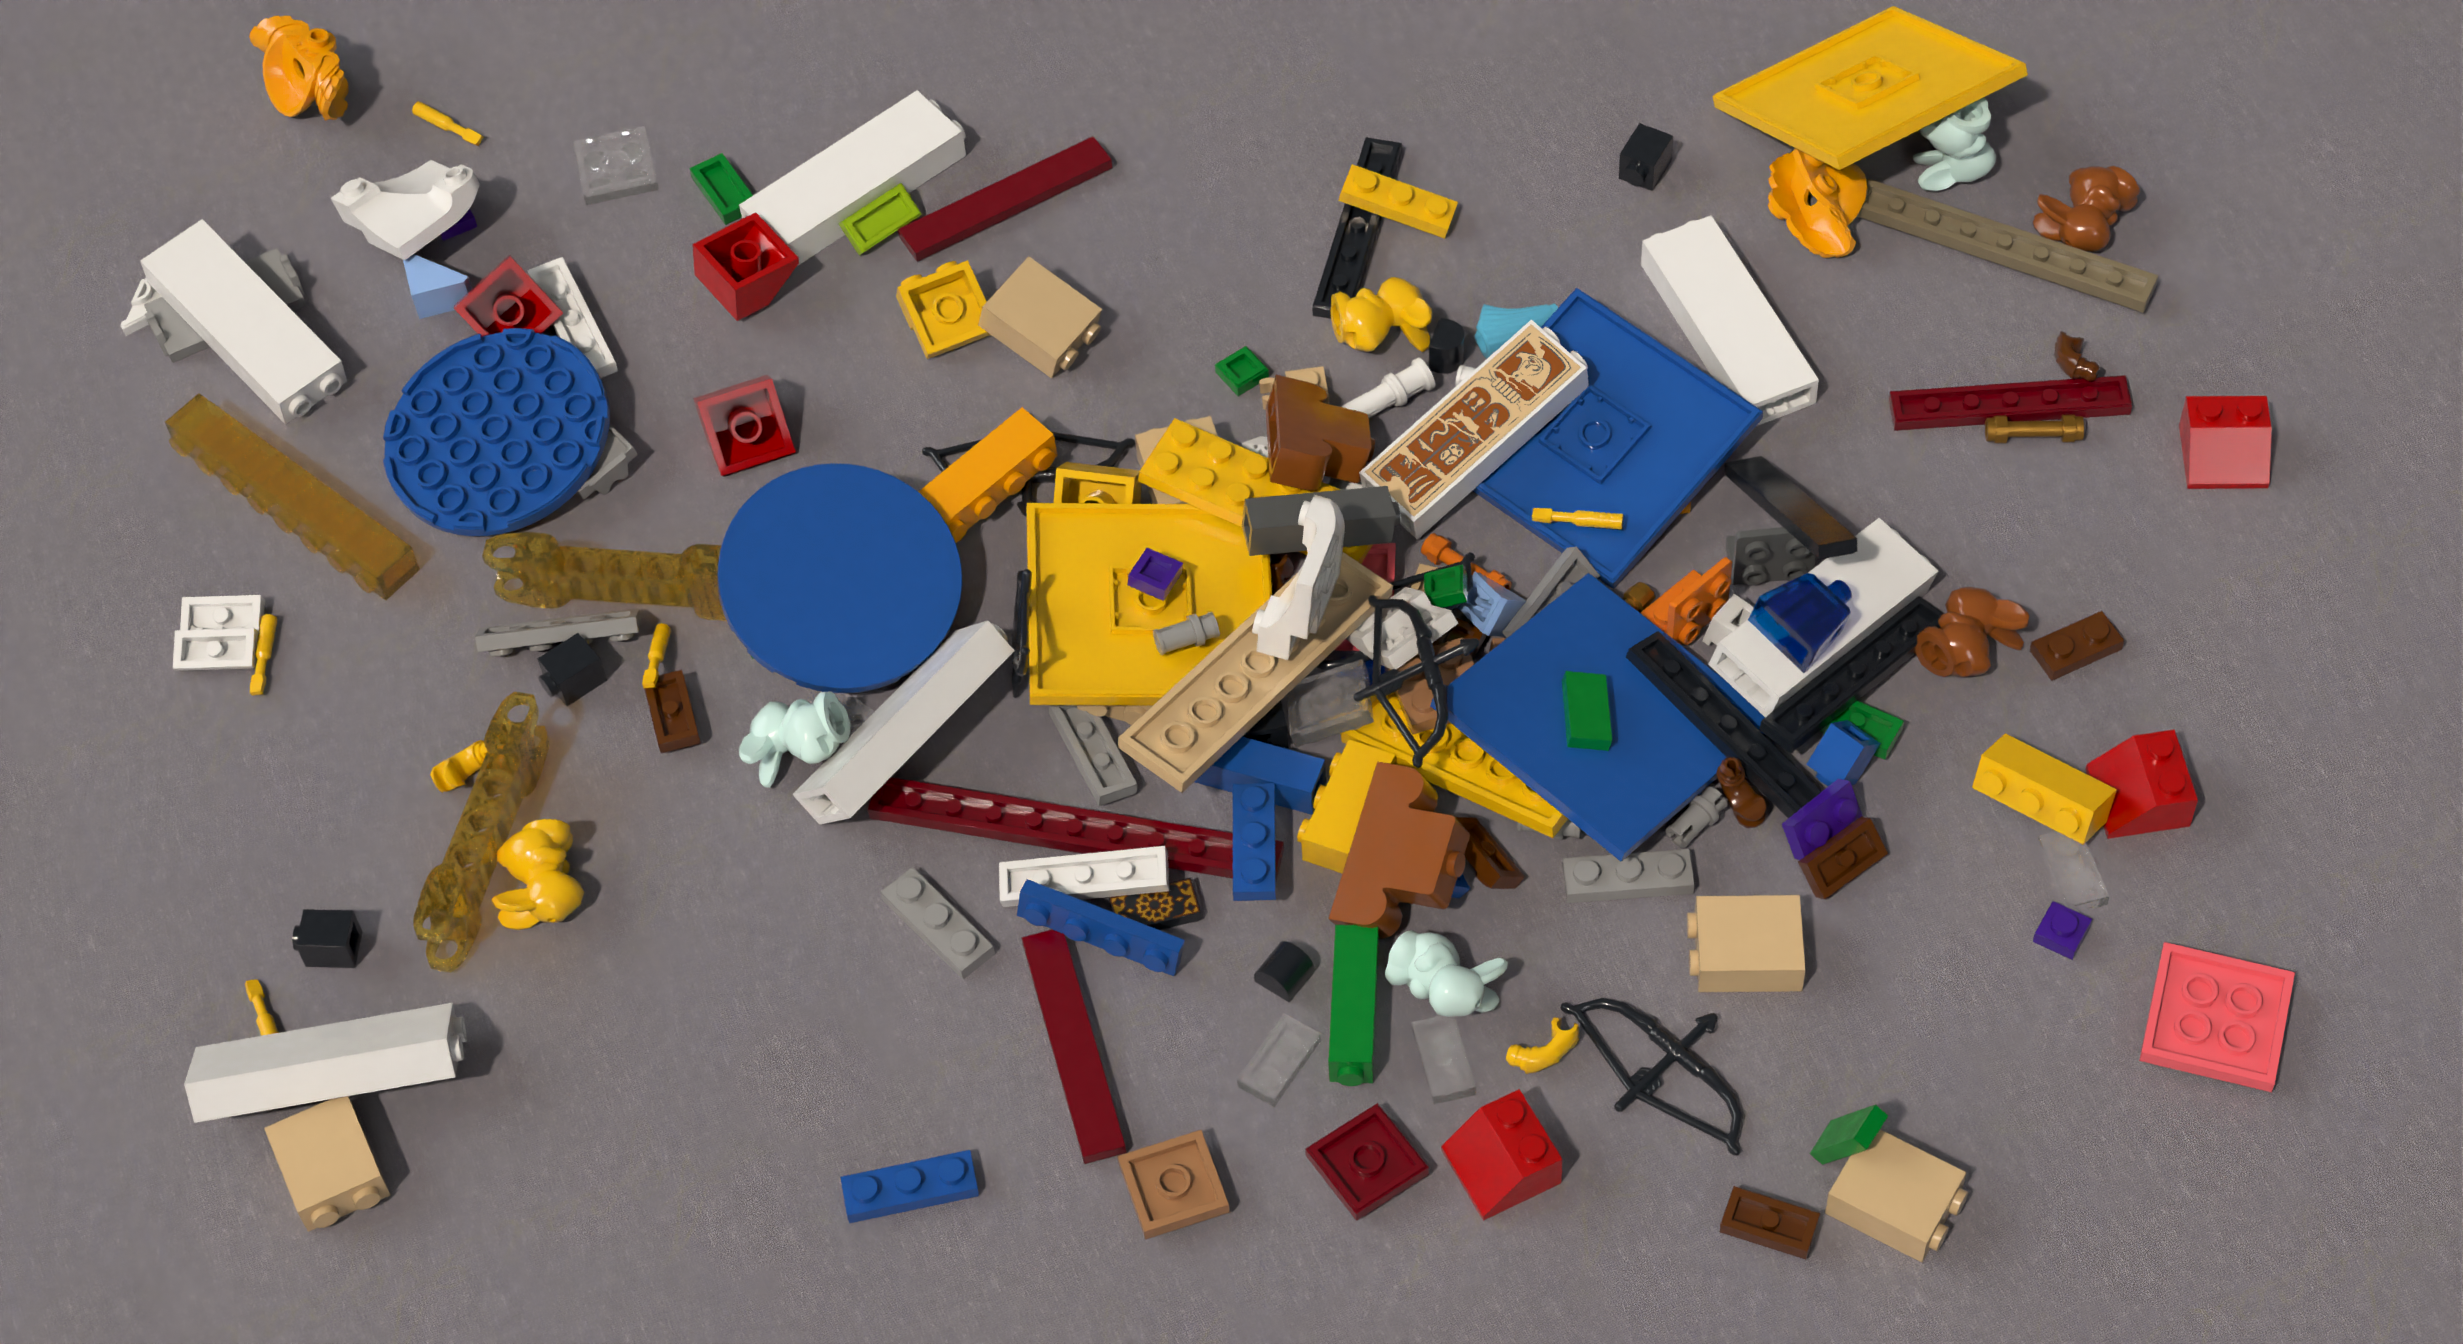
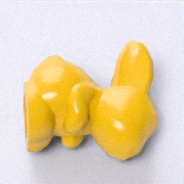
[1330,277,1432,352]
[492,819,585,930]

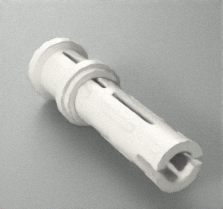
[1342,357,1435,418]

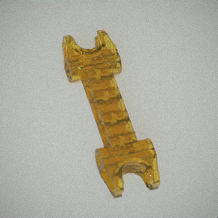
[482,532,727,621]
[413,691,550,973]

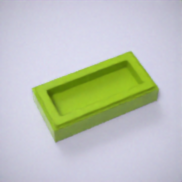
[839,183,921,255]

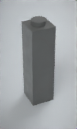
[1242,486,1400,556]

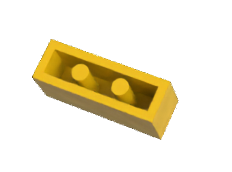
[1972,733,2117,845]
[1297,739,1396,873]

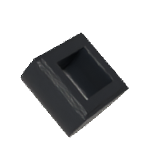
[1429,318,1464,374]
[1254,941,1314,1002]

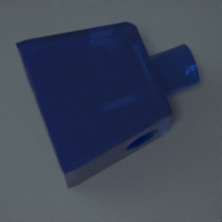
[1748,573,1852,673]

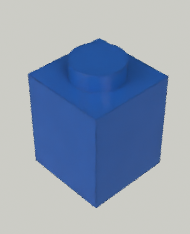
[1806,720,1881,786]

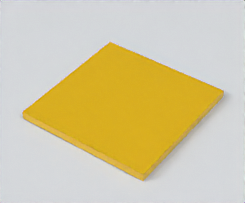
[1712,6,2028,170]
[1026,503,1272,706]

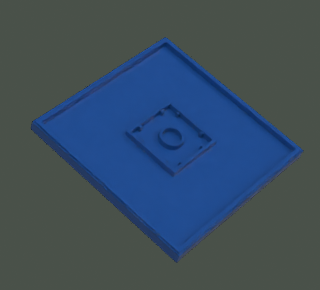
[1472,287,1763,589]
[1430,573,1766,862]

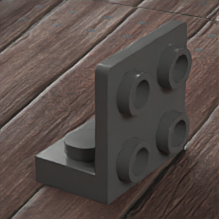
[1726,527,1816,585]

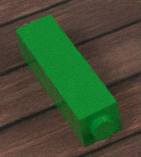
[1328,925,1379,1086]

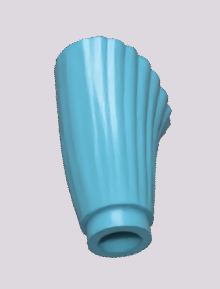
[1474,303,1558,359]

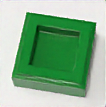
[1215,346,1269,396]
[1424,564,1467,608]

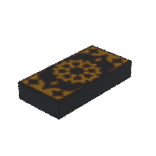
[1109,877,1202,930]

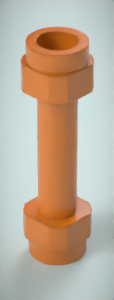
[1421,533,1512,590]

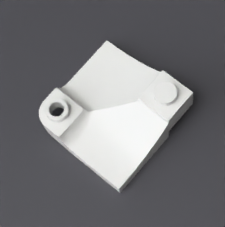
[331,160,480,260]
[1252,495,1345,660]

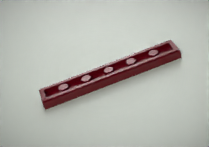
[898,136,1112,262]
[1889,375,2132,431]
[1021,929,1126,1164]

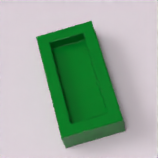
[689,153,753,225]
[1562,671,1612,751]
[1809,1104,1888,1165]

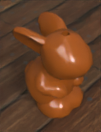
[2033,166,2140,252]
[1915,587,2030,677]

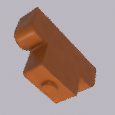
[1266,374,1375,490]
[1328,762,1470,939]

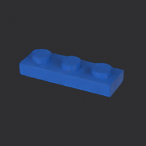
[1233,783,1276,901]
[840,1150,979,1223]

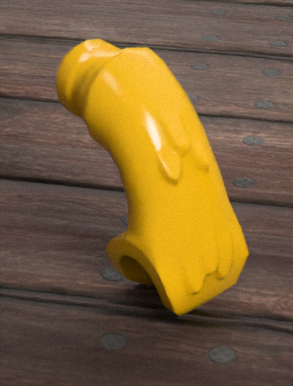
[430,739,503,793]
[1506,1017,1579,1074]

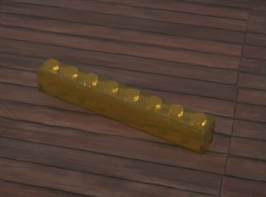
[165,393,420,600]

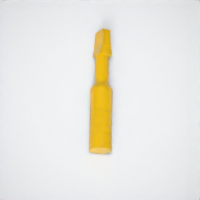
[412,101,484,146]
[1532,508,1623,530]
[250,614,278,696]
[642,623,671,688]
[245,979,279,1036]

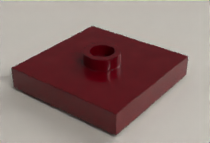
[1305,1103,1429,1221]

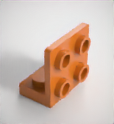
[1641,557,1732,645]

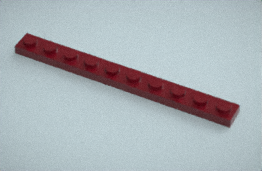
[868,777,1284,881]

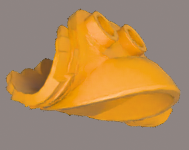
[249,15,349,121]
[1768,148,1868,258]

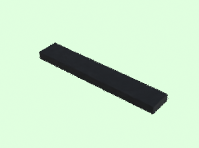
[1312,137,1402,319]
[1725,456,1857,559]
[1759,596,1944,754]
[1626,631,1821,818]

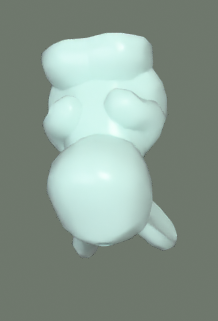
[1913,98,1996,192]
[739,692,851,788]
[1385,930,1508,1017]

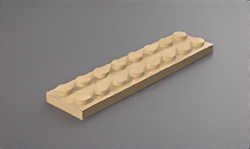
[1118,552,1393,793]

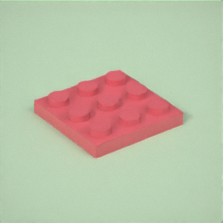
[2139,942,2295,1092]

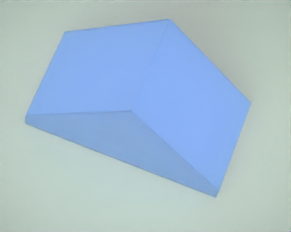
[403,254,472,319]
[1457,571,1526,637]

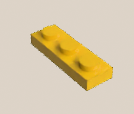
[1338,164,1458,239]

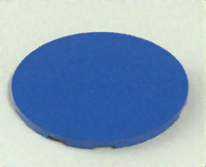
[383,328,610,536]
[717,463,962,693]

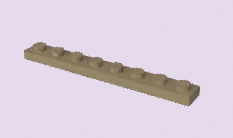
[1857,179,2159,313]

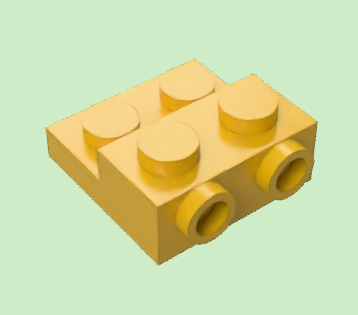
[896,260,991,359]

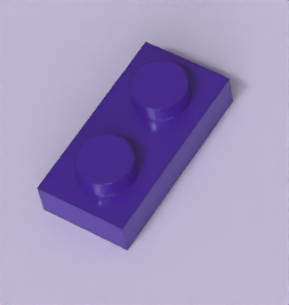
[1782,778,1863,860]

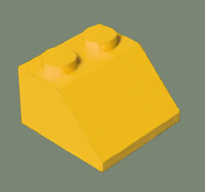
[1053,462,1142,504]

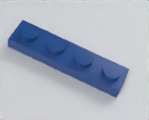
[1017,879,1185,976]

